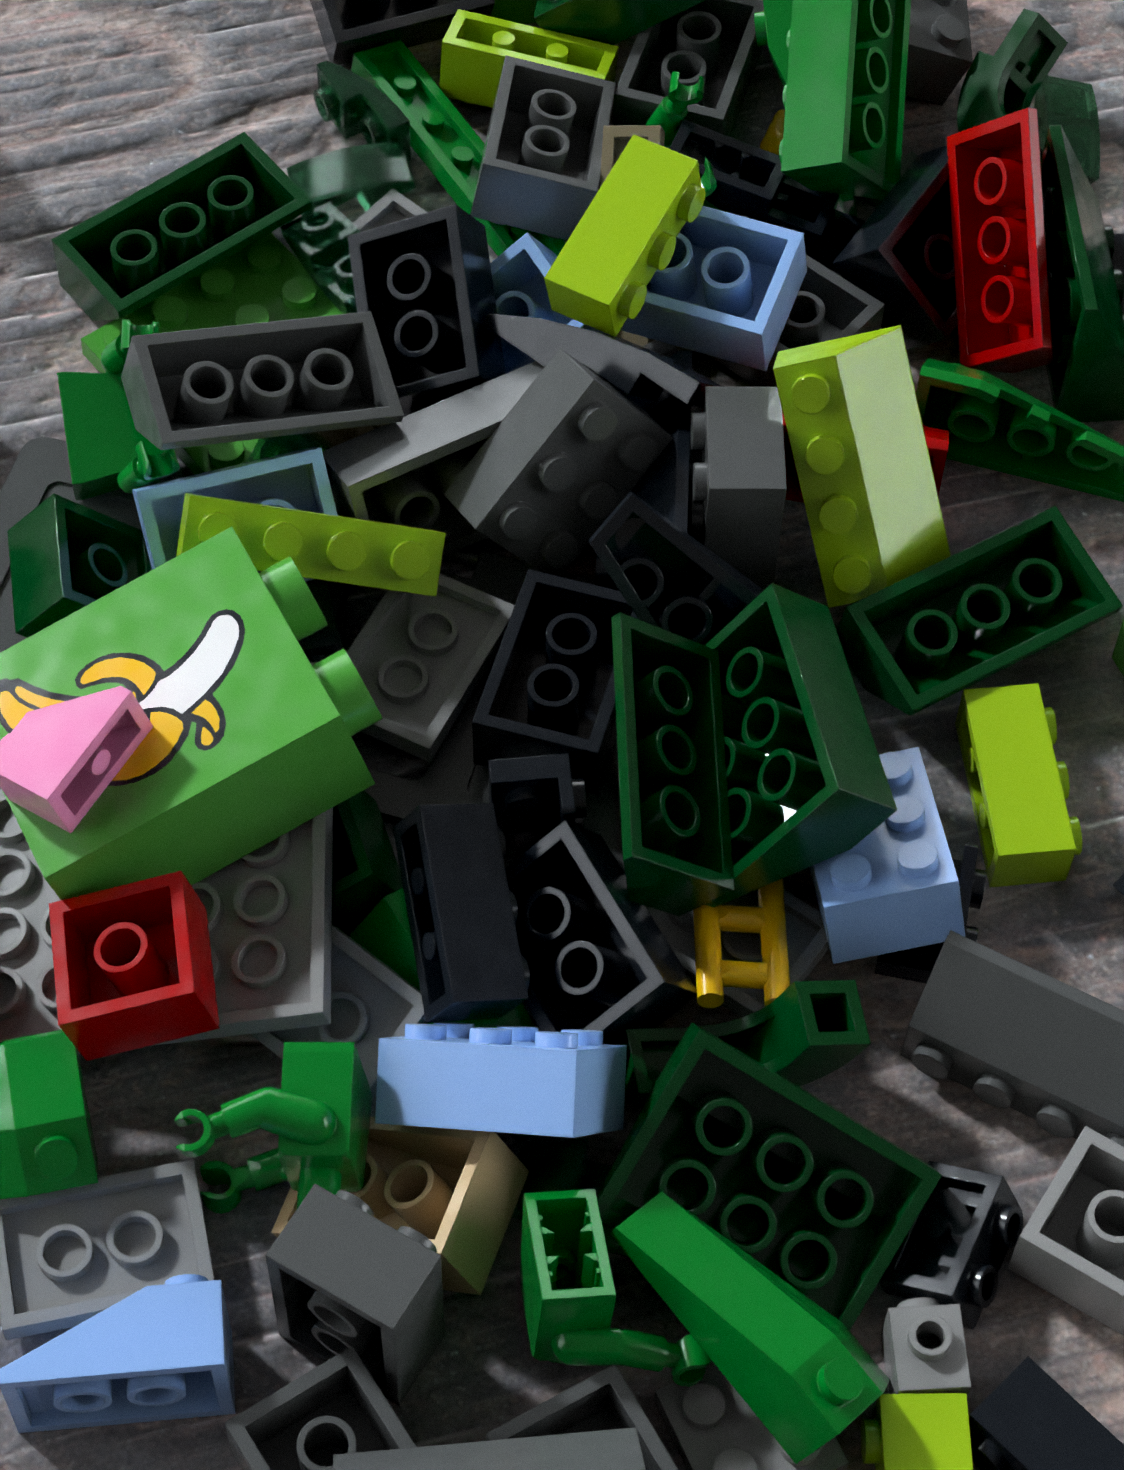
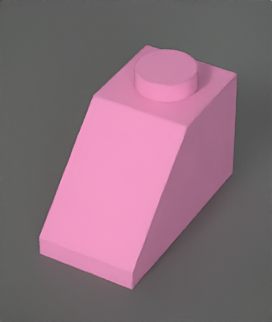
[0,686,153,833]

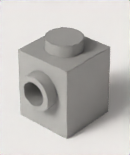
[881,1297,971,1397]

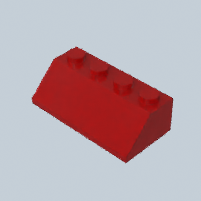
[947,107,1054,373]

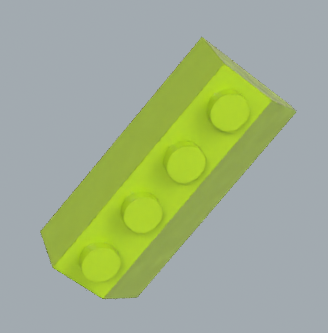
[773,325,951,608]

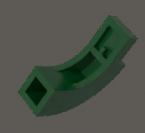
[957,8,1068,158]
[616,980,871,1104]

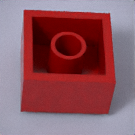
[48,871,220,1061]

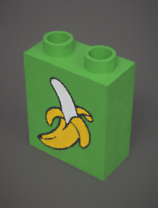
[0,527,383,900]

